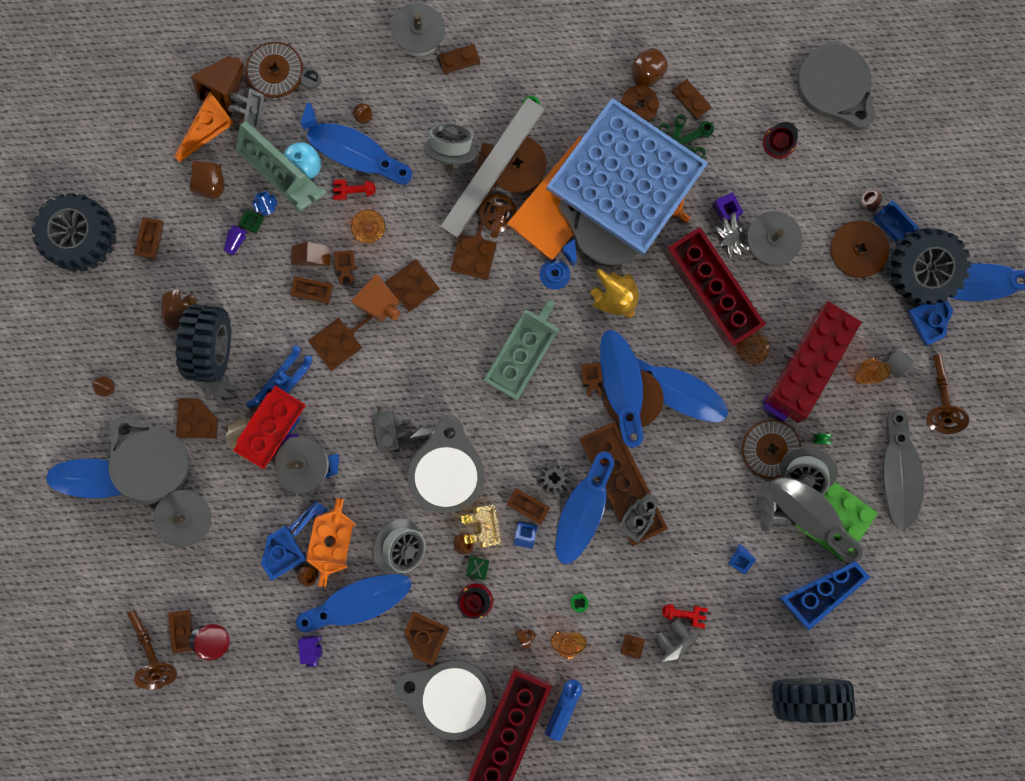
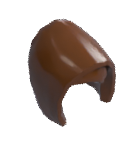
[631,48,668,87]
[190,161,224,199]
[161,289,196,330]

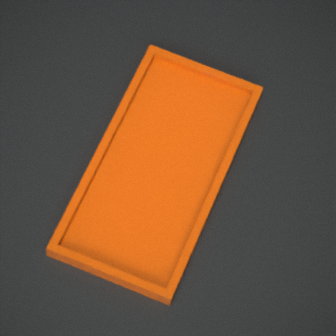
[507,136,582,261]

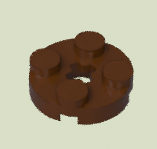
[621,84,659,122]

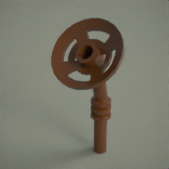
[479,194,517,238]
[926,354,969,434]
[127,609,177,690]

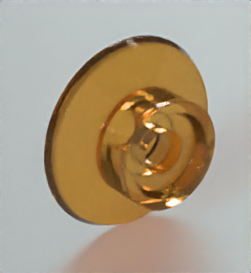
[351,209,386,243]
[737,332,770,364]
[855,359,891,385]
[550,632,587,658]

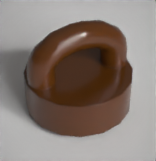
[353,103,373,124]
[861,189,882,211]
[92,377,115,397]
[453,534,474,554]
[297,565,318,587]
[515,629,536,650]

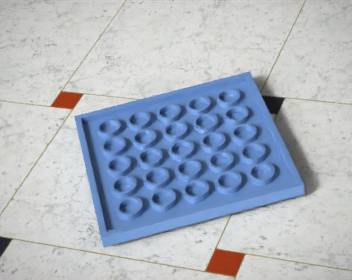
[546,98,708,256]

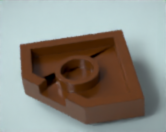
[176,398,218,439]
[404,612,449,666]

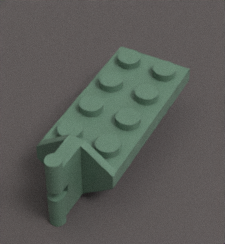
[235,121,327,213]
[484,300,560,400]

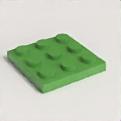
[794,482,878,562]

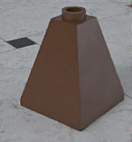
[191,56,244,116]

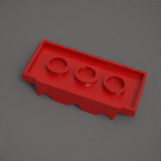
[233,386,306,469]

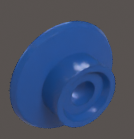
[539,259,570,290]

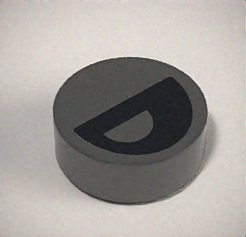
[301,69,321,89]

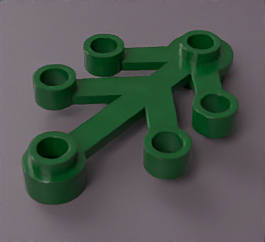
[658,114,714,159]

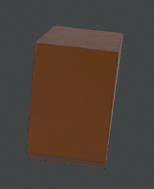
[291,242,331,266]

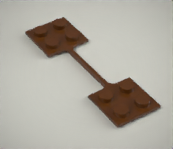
[450,142,517,280]
[308,259,440,372]

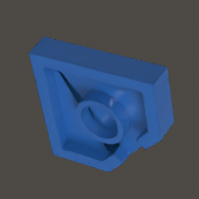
[907,301,953,346]
[261,525,306,581]

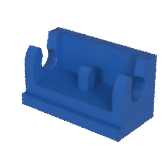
[872,200,919,242]

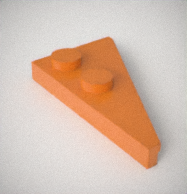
[174,92,234,162]

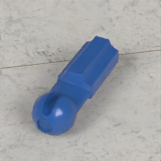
[544,679,583,741]

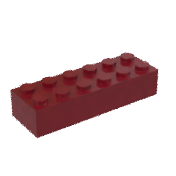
[664,227,766,349]
[765,301,862,423]
[466,666,552,781]

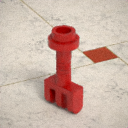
[333,179,376,200]
[662,604,708,628]

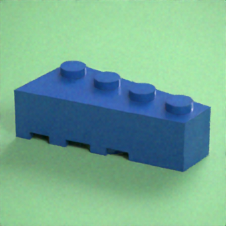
[778,562,870,630]

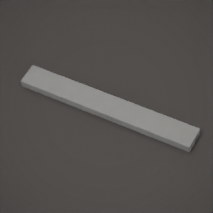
[441,98,544,238]

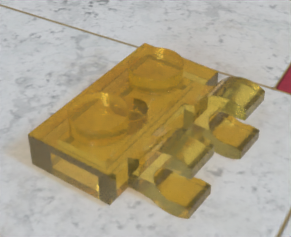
[461,505,502,548]

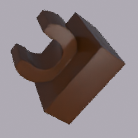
[620,633,645,659]

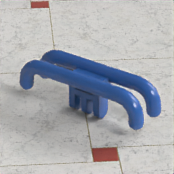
[246,345,313,409]

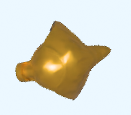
[590,269,639,318]

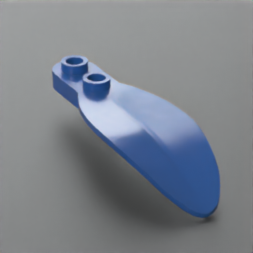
[307,123,412,185]
[949,264,1025,302]
[600,330,644,447]
[636,358,728,422]
[556,452,614,564]
[47,459,122,498]
[296,574,411,633]

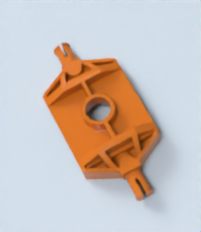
[306,498,356,587]

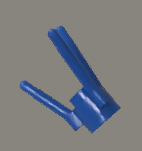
[288,501,328,536]

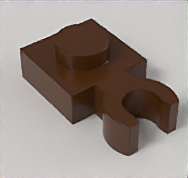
[334,250,356,285]
[581,362,603,397]

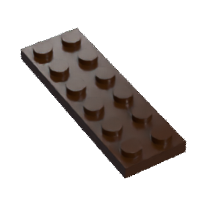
[579,421,668,547]

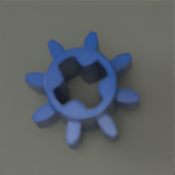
[252,191,277,215]

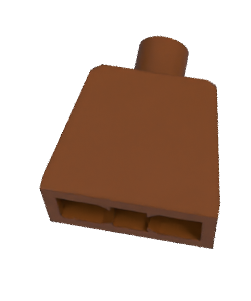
[351,274,401,322]

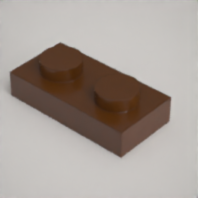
[438,44,480,75]
[672,79,712,120]
[134,217,164,260]
[290,276,334,304]
[506,488,550,525]
[168,609,193,654]

